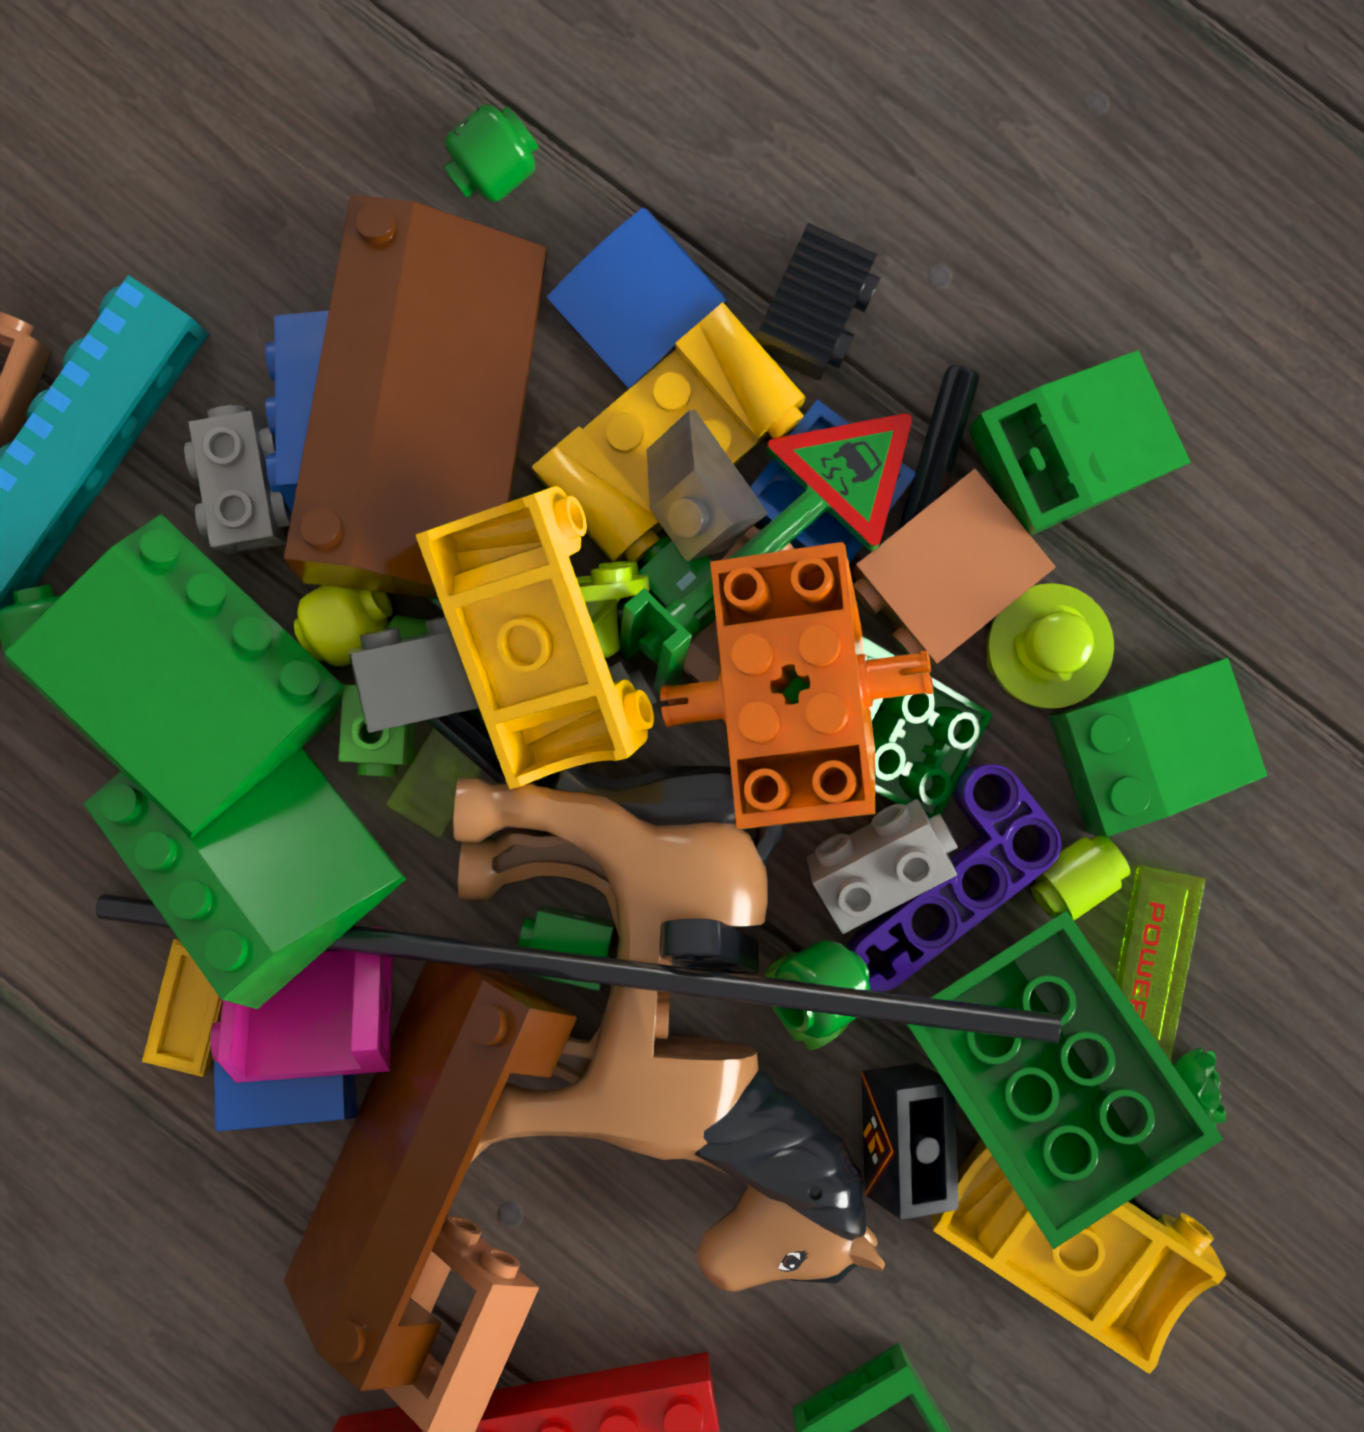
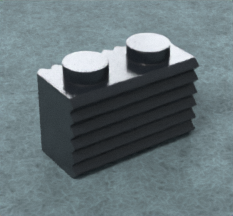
[755,223,881,380]

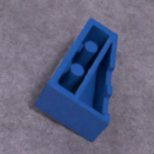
[265,310,329,513]

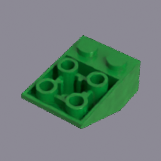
[968,350,1191,536]
[784,636,993,819]

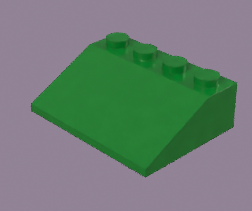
[4,514,345,838]
[83,746,406,1009]
[907,910,1224,1249]

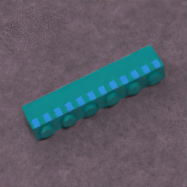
[0,275,210,610]

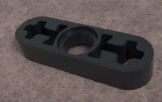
[662,919,759,975]

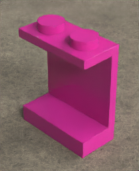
[211,927,394,1083]

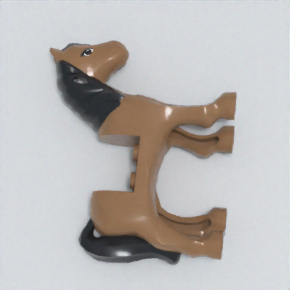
[453,766,885,1292]

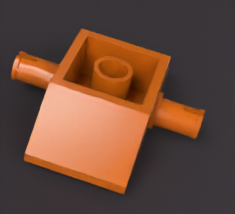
[660,542,933,829]

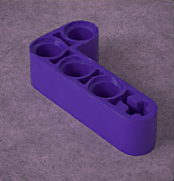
[847,764,1061,991]

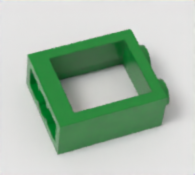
[792,1342,953,1432]

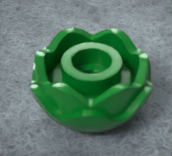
[1173,1047,1226,1127]

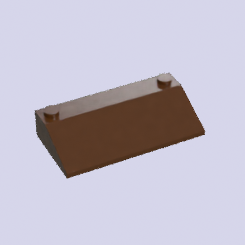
[284,194,547,598]
[284,961,577,1391]

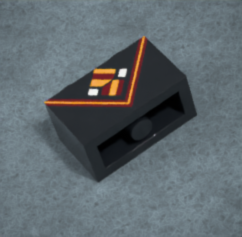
[861,1063,959,1220]

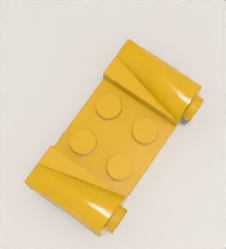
[531,302,806,562]
[415,486,654,790]
[931,1138,1226,1374]

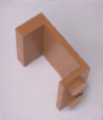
[850,469,1056,666]

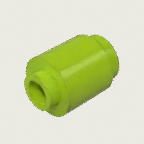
[1031,835,1130,921]

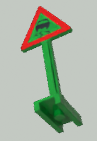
[618,413,913,694]

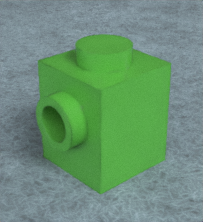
[339,685,416,777]

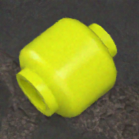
[294,585,393,667]

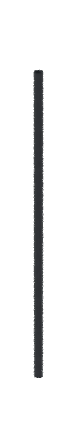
[96,894,1061,1044]

